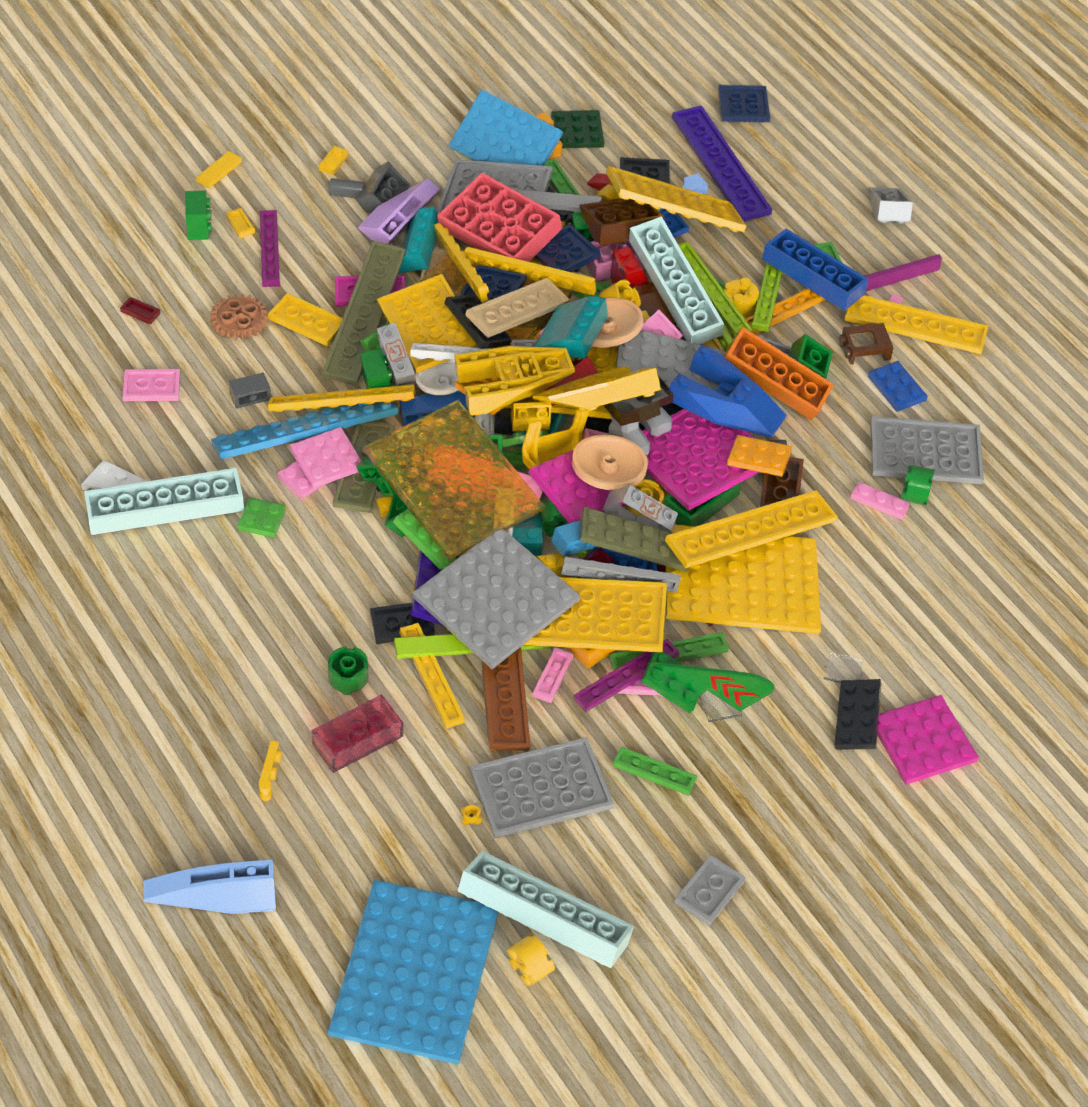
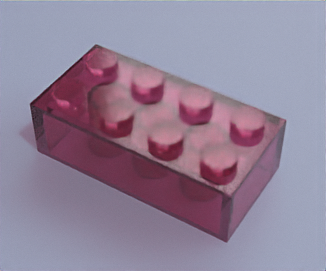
[311,694,403,773]

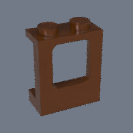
[839,323,894,365]

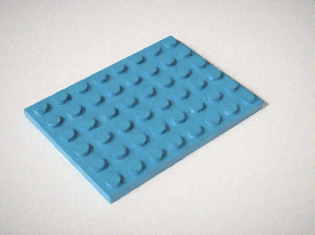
[328,880,499,1065]

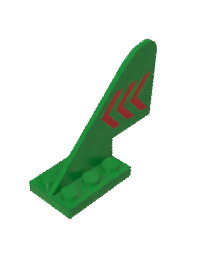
[641,651,774,713]

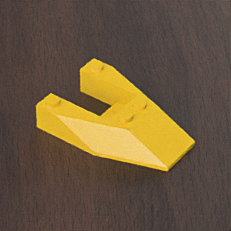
[454,346,575,416]
[533,366,661,411]

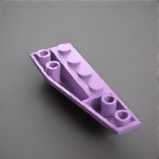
[358,178,440,244]

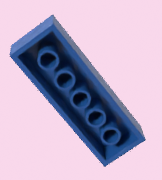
[762,228,869,311]

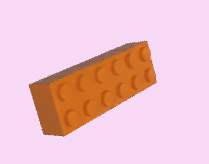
[723,327,834,420]

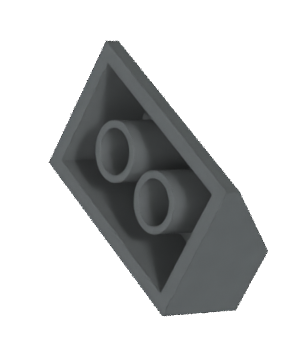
[357,161,410,213]

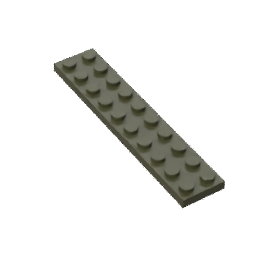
[322,241,406,386]

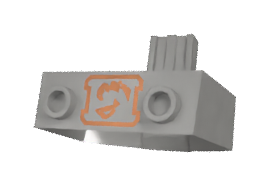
[377,323,416,386]
[603,485,678,532]

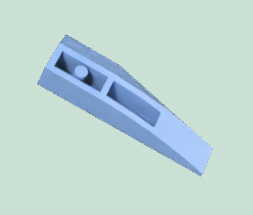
[144,860,276,914]

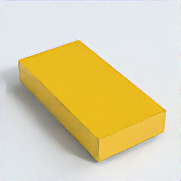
[225,208,255,238]

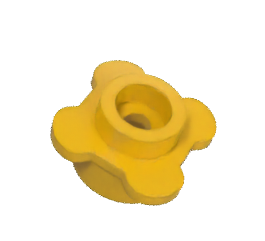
[461,805,482,825]

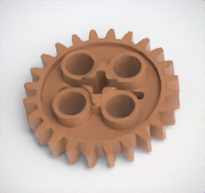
[210,293,268,340]

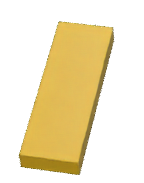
[196,151,242,189]

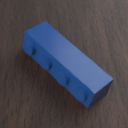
[400,391,475,426]

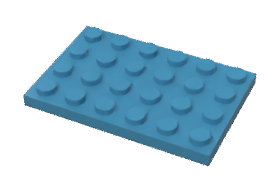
[448,89,563,166]

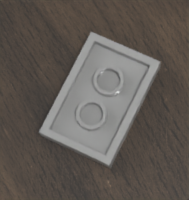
[674,855,746,926]

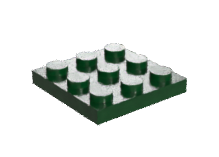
[551,110,604,149]

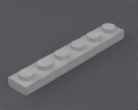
[561,557,680,592]

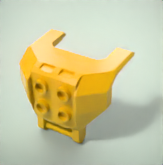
[522,409,589,469]

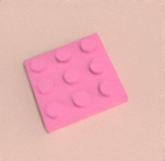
[290,427,362,488]

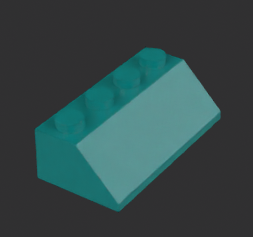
[399,207,439,273]

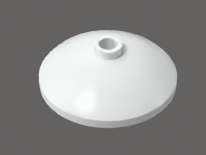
[415,360,458,395]

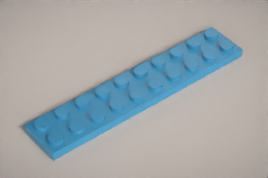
[211,401,399,460]

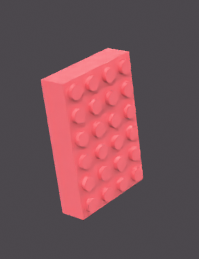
[437,173,562,262]

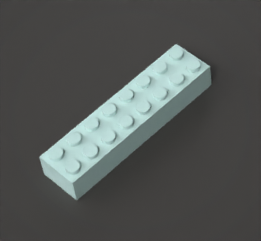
[629,217,724,344]
[84,468,244,535]
[458,851,634,968]

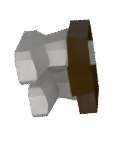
[603,374,673,455]

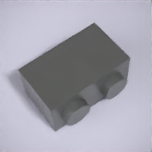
[229,372,271,409]

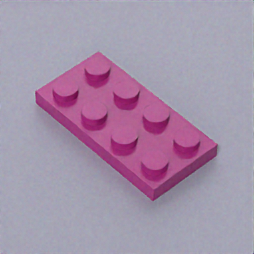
[335,276,405,306]

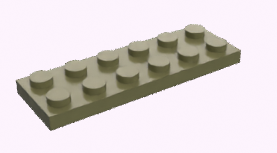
[333,421,395,513]
[579,507,690,572]

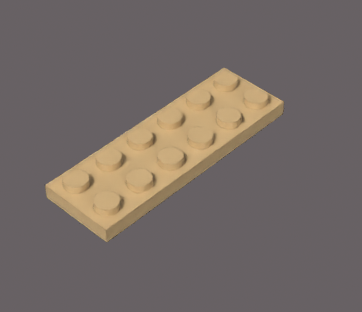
[465,278,570,337]

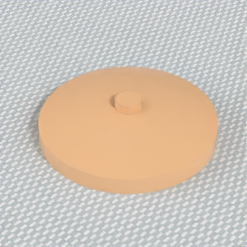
[592,298,643,347]
[572,435,648,490]

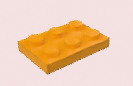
[728,435,792,476]

